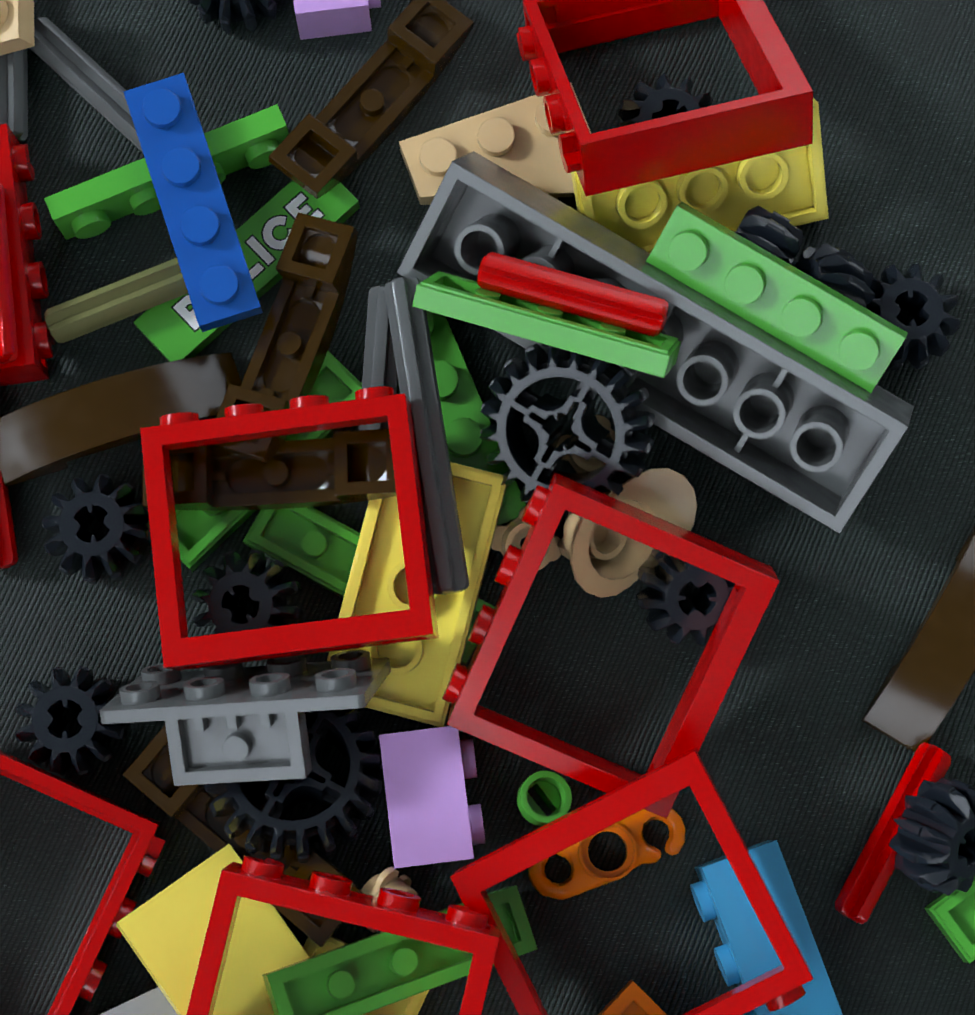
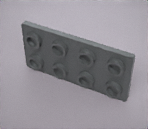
[99,650,391,786]

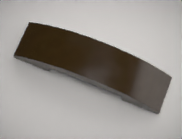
[269,0,474,199]
[210,213,358,463]
[0,352,242,487]
[143,429,397,511]
[861,526,975,753]
[123,726,365,947]

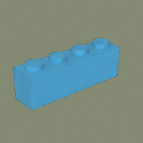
[690,840,843,1015]

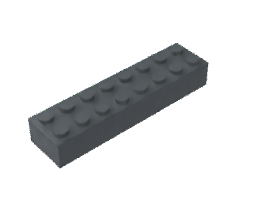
[397,151,914,534]

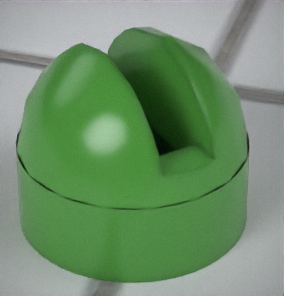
[517,771,572,826]

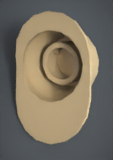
[557,468,697,598]

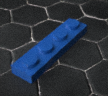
[123,73,263,332]

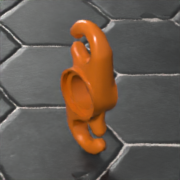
[528,808,686,900]

